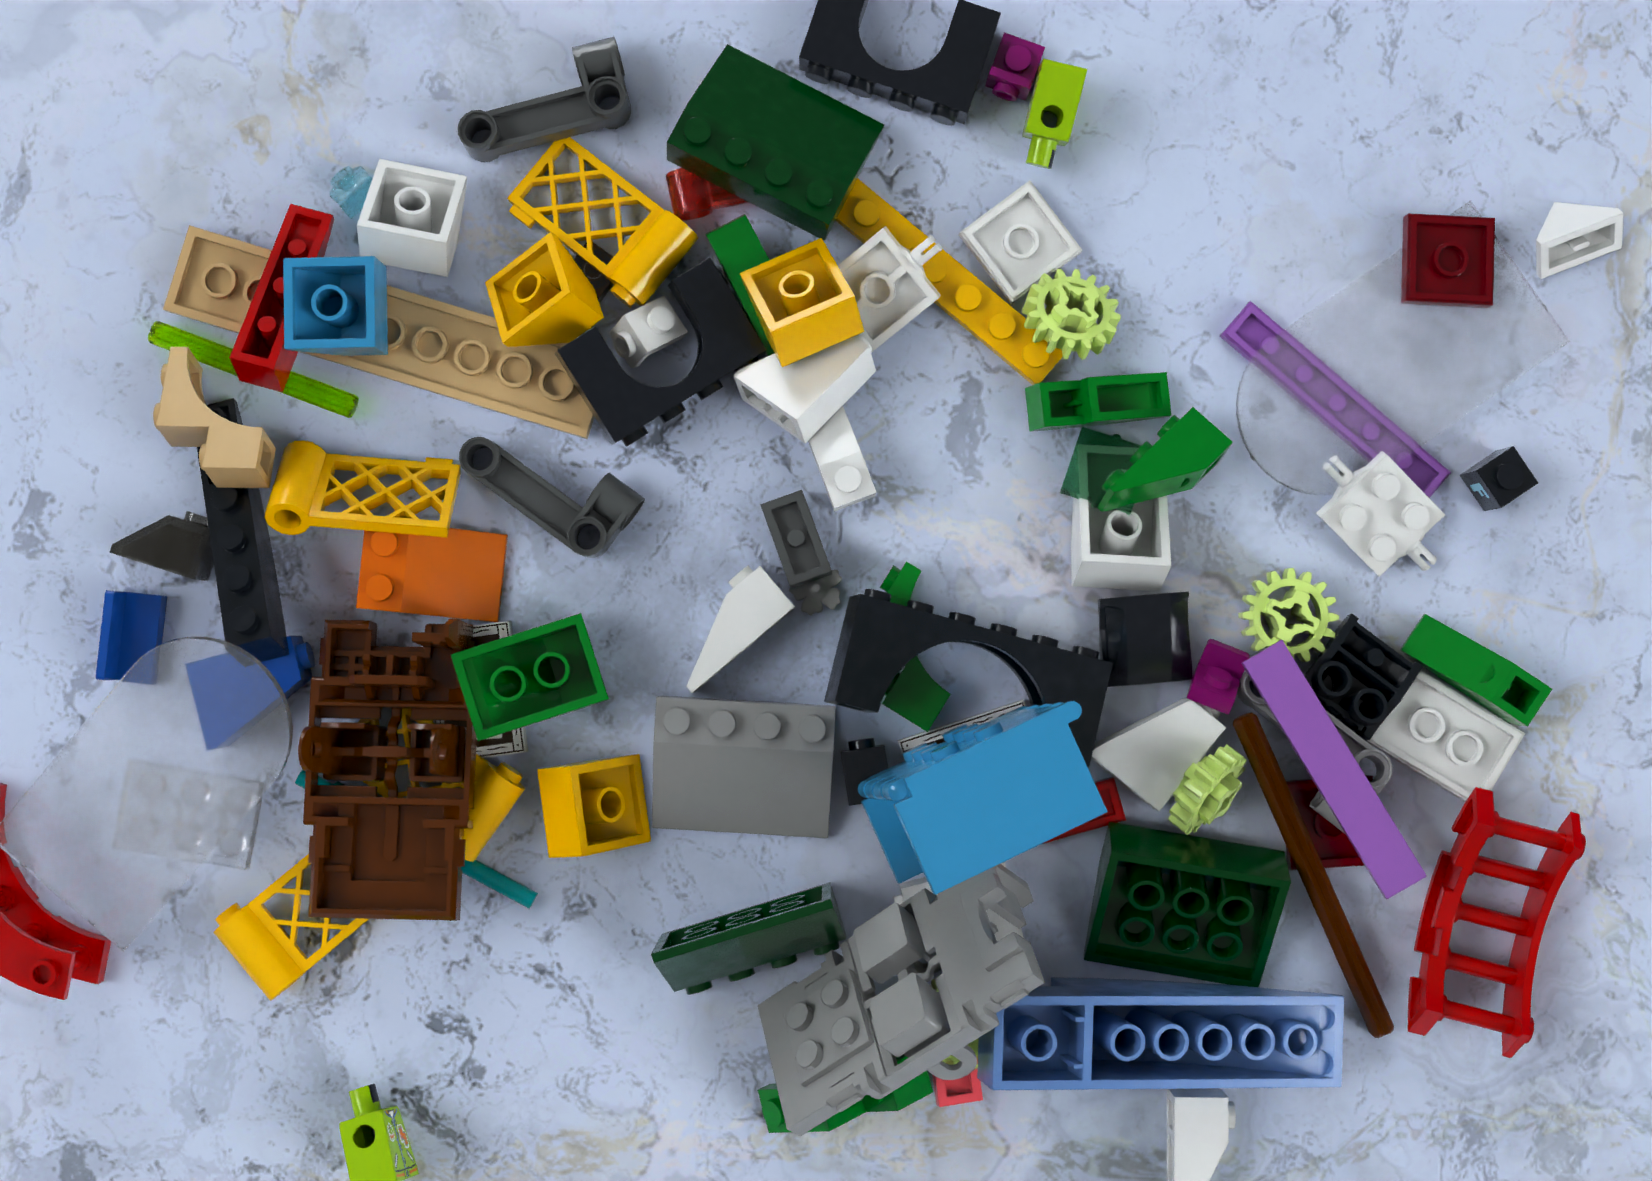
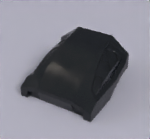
[1098,591,1192,687]
[1304,613,1423,741]

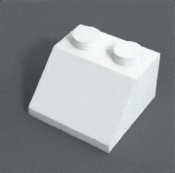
[357,159,467,277]

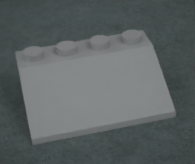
[652,696,836,838]

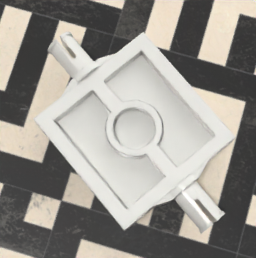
[838,226,942,353]
[1316,451,1445,577]

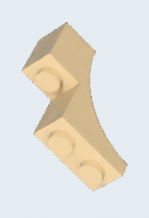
[153,347,276,488]

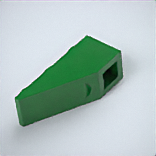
[1097,407,1233,512]
[1399,614,1552,727]

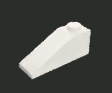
[808,406,877,512]
[686,565,795,693]
[1167,1088,1236,1181]

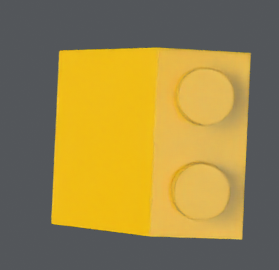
[740,238,864,367]
[537,754,651,858]

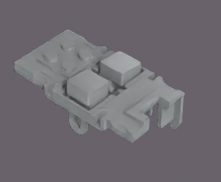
[757,864,1045,1136]

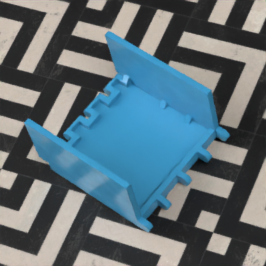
[858,701,1108,895]

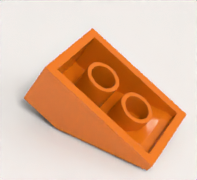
[356,528,508,622]

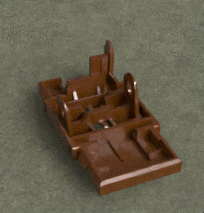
[298,619,477,921]

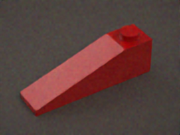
[229,204,334,392]

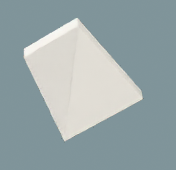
[1536,202,1623,279]

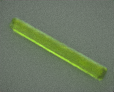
[148,321,359,418]

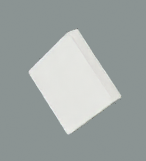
[959,180,1082,305]

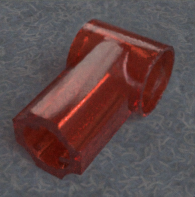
[665,168,749,221]

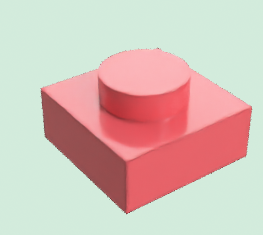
[932,1060,983,1107]

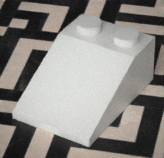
[1071,446,1171,592]

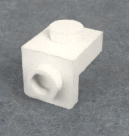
[610,295,688,368]

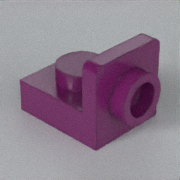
[985,32,1045,101]
[1186,639,1250,715]

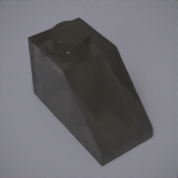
[110,511,214,581]

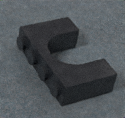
[799,0,1001,126]
[555,258,767,447]

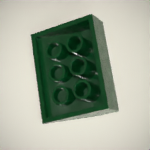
[667,44,885,241]
[1084,822,1291,987]
[651,882,846,995]

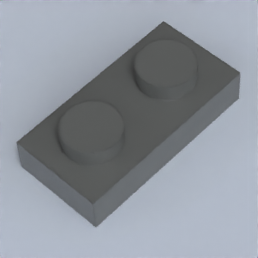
[760,490,832,589]

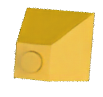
[485,232,604,347]

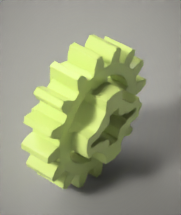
[1022,268,1121,360]
[1238,568,1339,662]
[1168,744,1247,835]

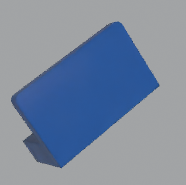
[96,590,167,684]

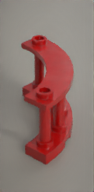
[0,783,112,1000]
[1408,787,1586,1058]

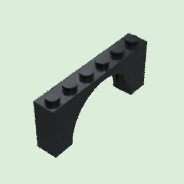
[824,589,1113,768]

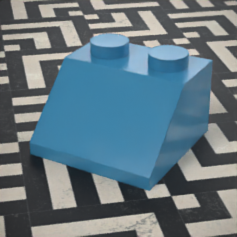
[283,256,388,356]

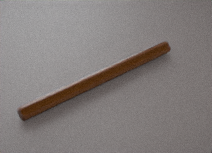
[1233,712,1394,1038]

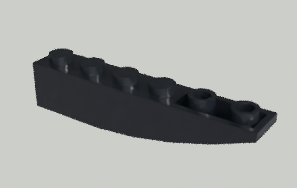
[197,398,289,666]

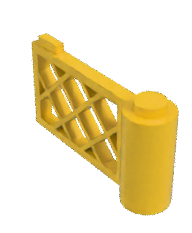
[507,137,698,308]
[264,440,461,537]
[358,708,525,862]
[213,854,369,1001]

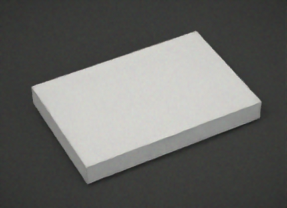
[1366,671,1525,802]

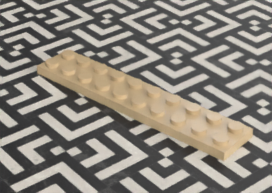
[163,225,594,439]

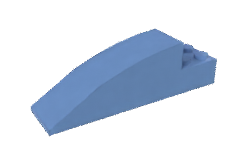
[977,977,1344,1090]

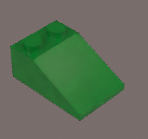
[450,613,609,741]

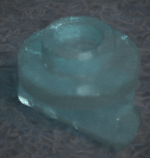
[330,166,373,219]

